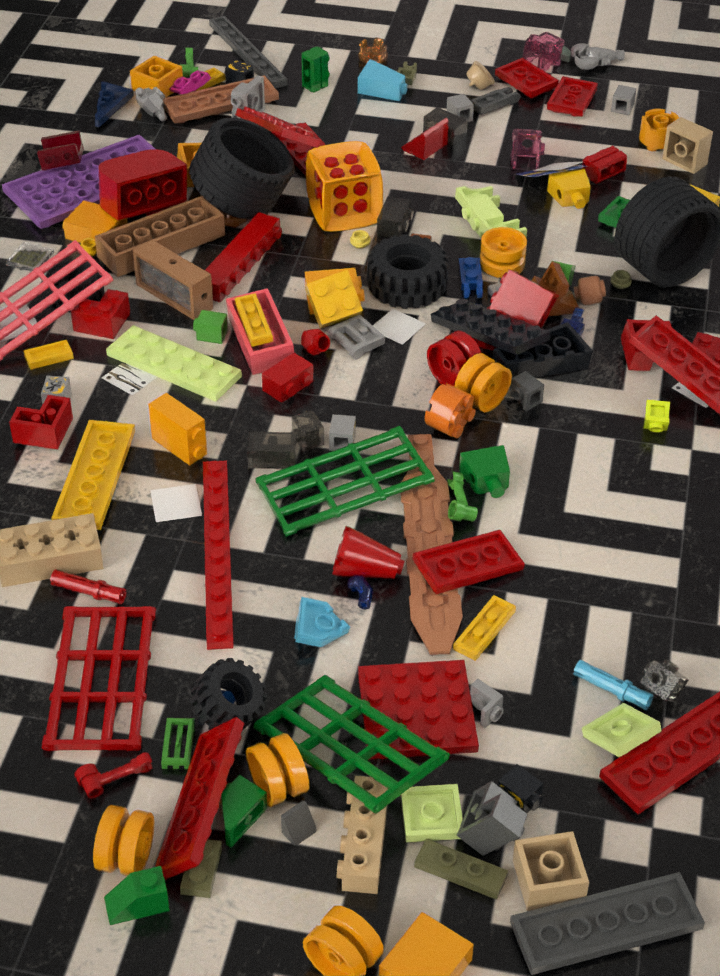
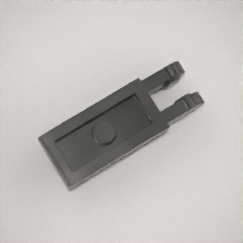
[470,87,520,115]

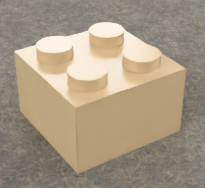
[662,117,713,174]
[513,831,589,911]

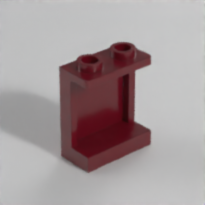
[37,130,84,170]

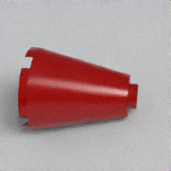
[332,526,404,579]

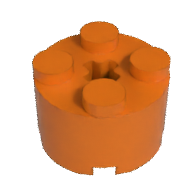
[425,383,476,438]

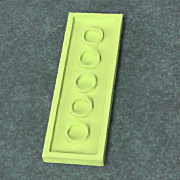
[106,325,242,402]

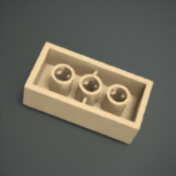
[0,513,104,587]

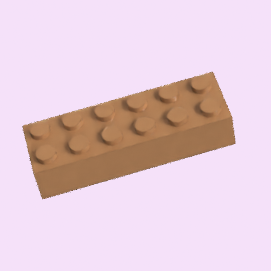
[95,196,225,277]

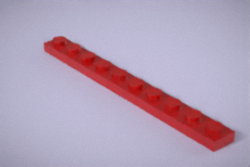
[203,461,234,650]

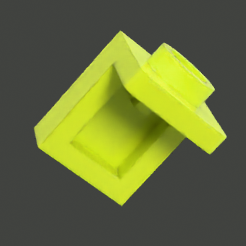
[644,399,670,432]

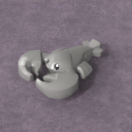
[571,43,625,70]

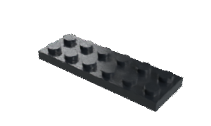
[431,299,550,355]

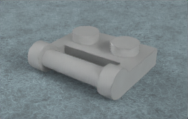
[327,314,385,360]

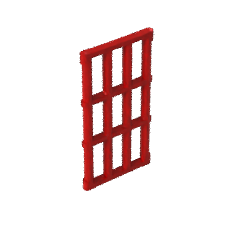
[41,606,156,751]

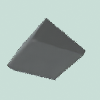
[281,801,316,845]

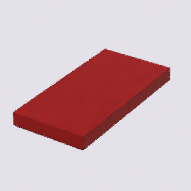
[412,530,525,594]

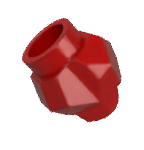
[301,329,330,355]

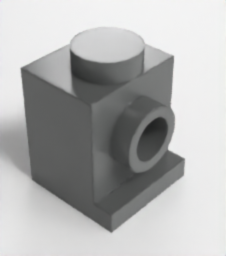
[509,371,544,411]

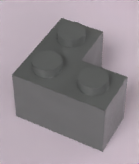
[457,781,528,856]

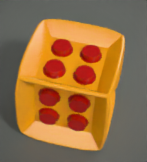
[306,141,383,232]

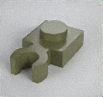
[397,61,417,85]

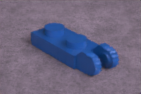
[458,257,483,298]

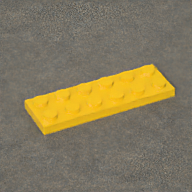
[51,420,135,530]

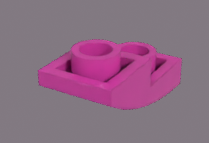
[169,70,211,94]

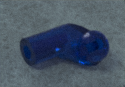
[348,575,373,610]

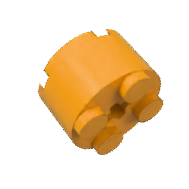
[639,109,679,151]

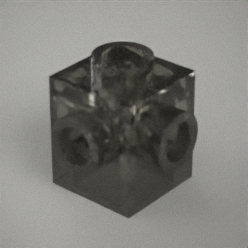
[640,659,689,702]

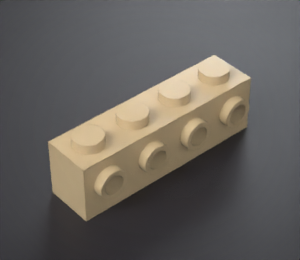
[337,776,388,894]

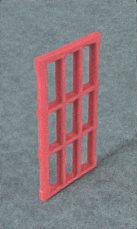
[0,240,114,361]

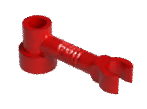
[74,752,153,799]

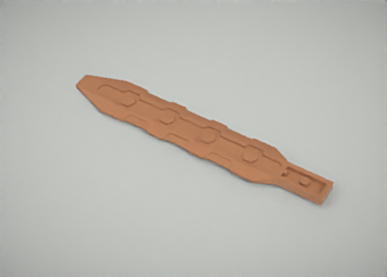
[401,434,463,655]

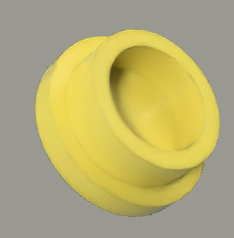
[350,230,371,248]

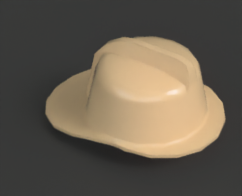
[466,61,495,90]

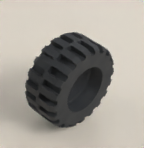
[367,234,449,309]

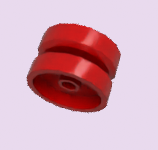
[427,330,482,386]

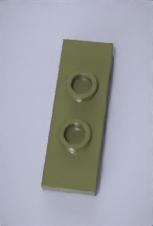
[414,839,508,900]

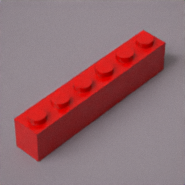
[204,212,282,302]

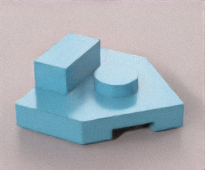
[294,597,350,647]

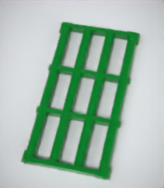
[255,426,435,537]
[254,675,450,814]

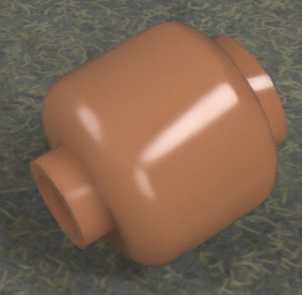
[574,276,606,305]

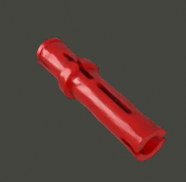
[50,569,126,605]

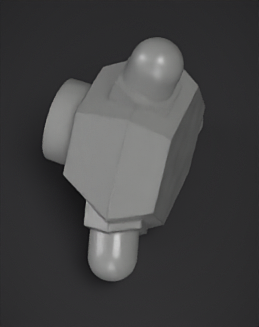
[135,87,167,122]

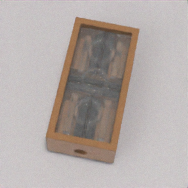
[133,239,213,320]

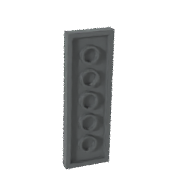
[510,872,705,975]

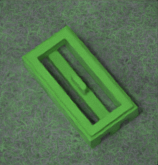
[161,718,195,769]

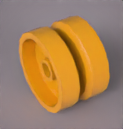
[480,227,527,278]
[455,353,512,413]
[246,733,309,807]
[93,805,154,876]
[303,906,384,976]

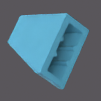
[358,59,407,101]

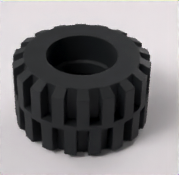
[48,259,105,307]
[190,658,267,731]

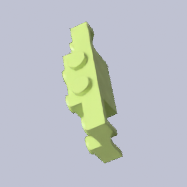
[455,186,527,238]

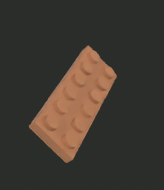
[163,75,279,124]

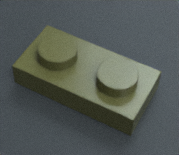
[180,839,222,898]

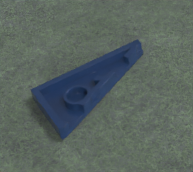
[95,81,134,127]

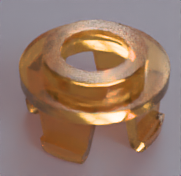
[358,37,388,64]

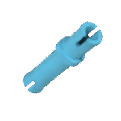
[573,660,653,710]

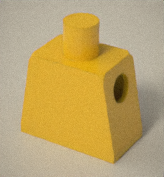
[547,169,590,209]

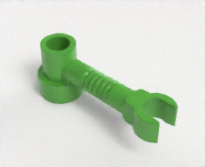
[180,47,198,78]
[448,471,478,521]

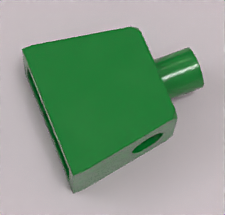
[459,445,510,498]

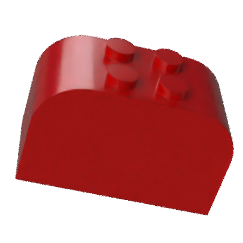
[99,149,187,221]

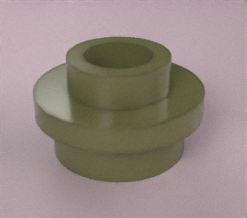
[610,270,632,289]

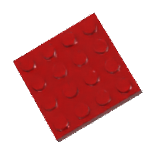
[358,660,479,760]

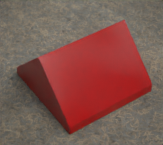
[401,117,449,160]

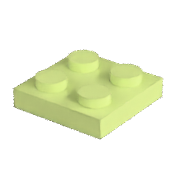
[582,703,662,757]
[400,784,463,842]

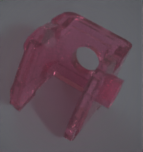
[523,32,565,71]
[510,129,545,170]

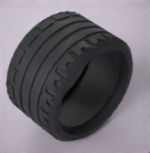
[189,118,295,219]
[614,176,720,288]

